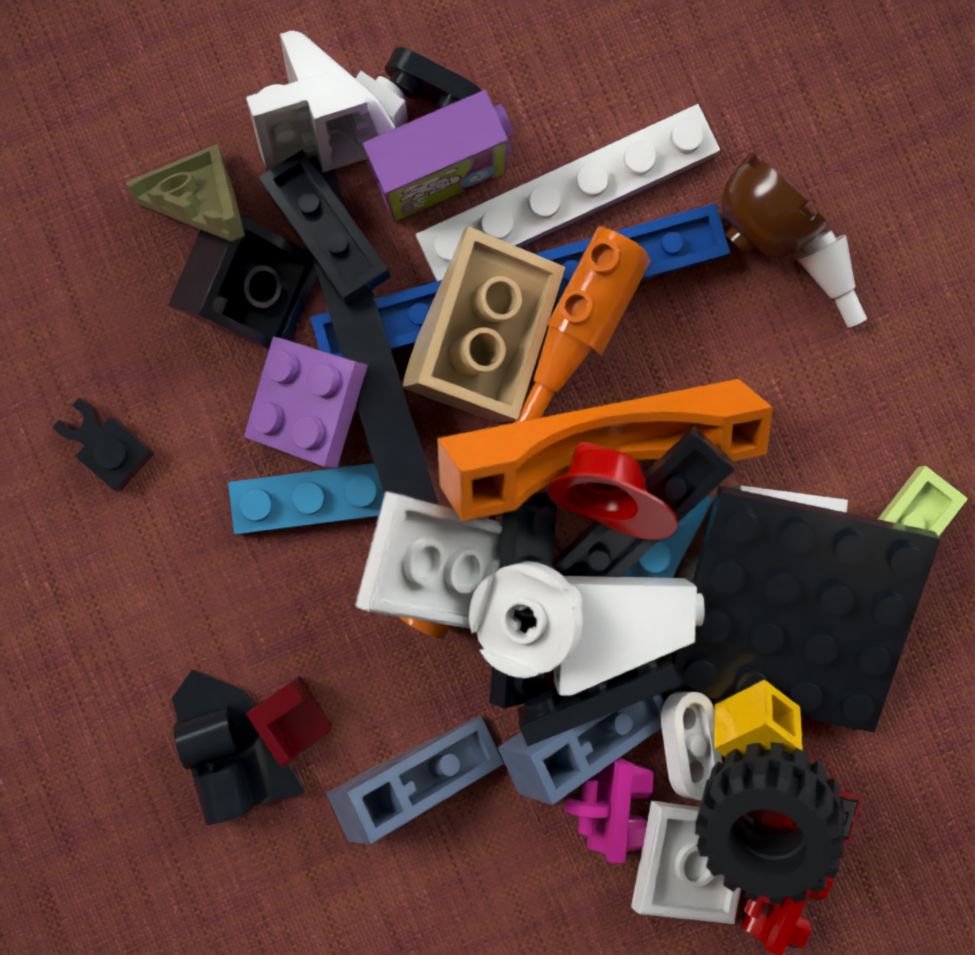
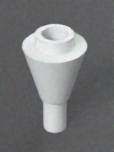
[797,230,867,328]

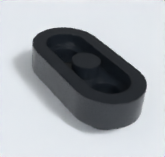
[384,47,482,110]

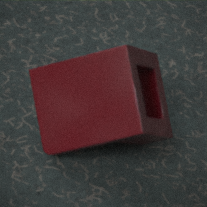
[246,676,332,767]

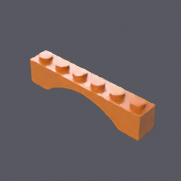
[438,379,773,521]

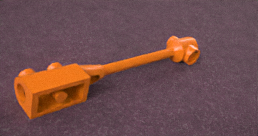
[398,227,651,639]

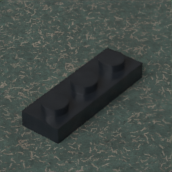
[259,149,391,306]
[518,654,681,746]

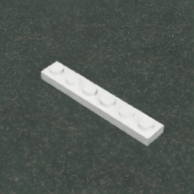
[416,104,720,281]

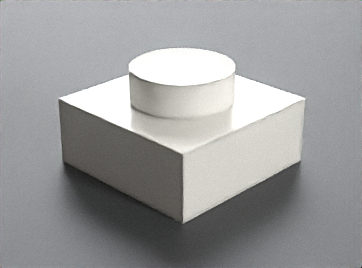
[355,71,408,128]

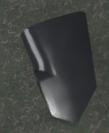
[172,669,305,825]

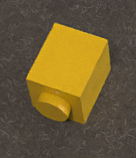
[713,680,802,758]

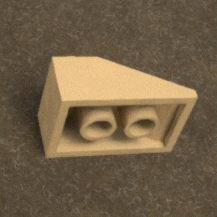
[402,226,566,423]

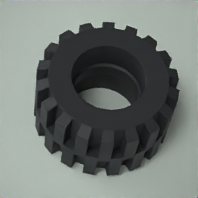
[695,742,845,905]

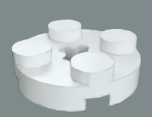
[469,562,583,678]

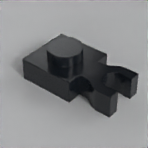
[52,398,155,492]

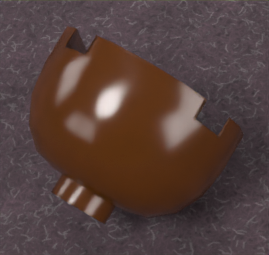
[721,152,829,257]

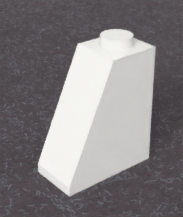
[554,576,704,695]

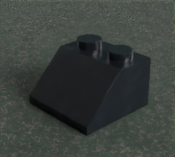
[168,213,318,350]

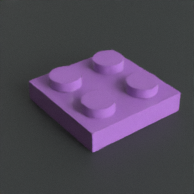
[244,336,368,469]

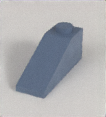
[498,693,664,805]
[326,716,504,844]

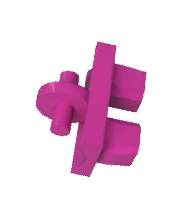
[564,758,654,863]

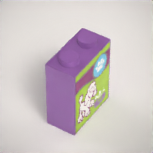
[363,89,513,222]

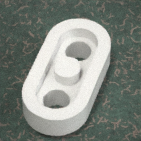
[661,691,722,800]

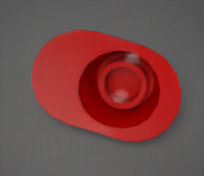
[547,442,678,540]

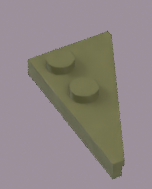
[126,144,245,241]

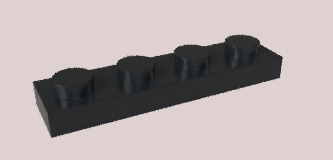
[552,426,736,577]
[489,488,557,709]

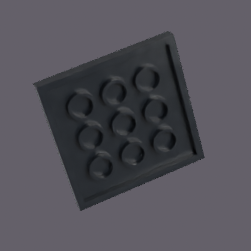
[671,486,941,733]

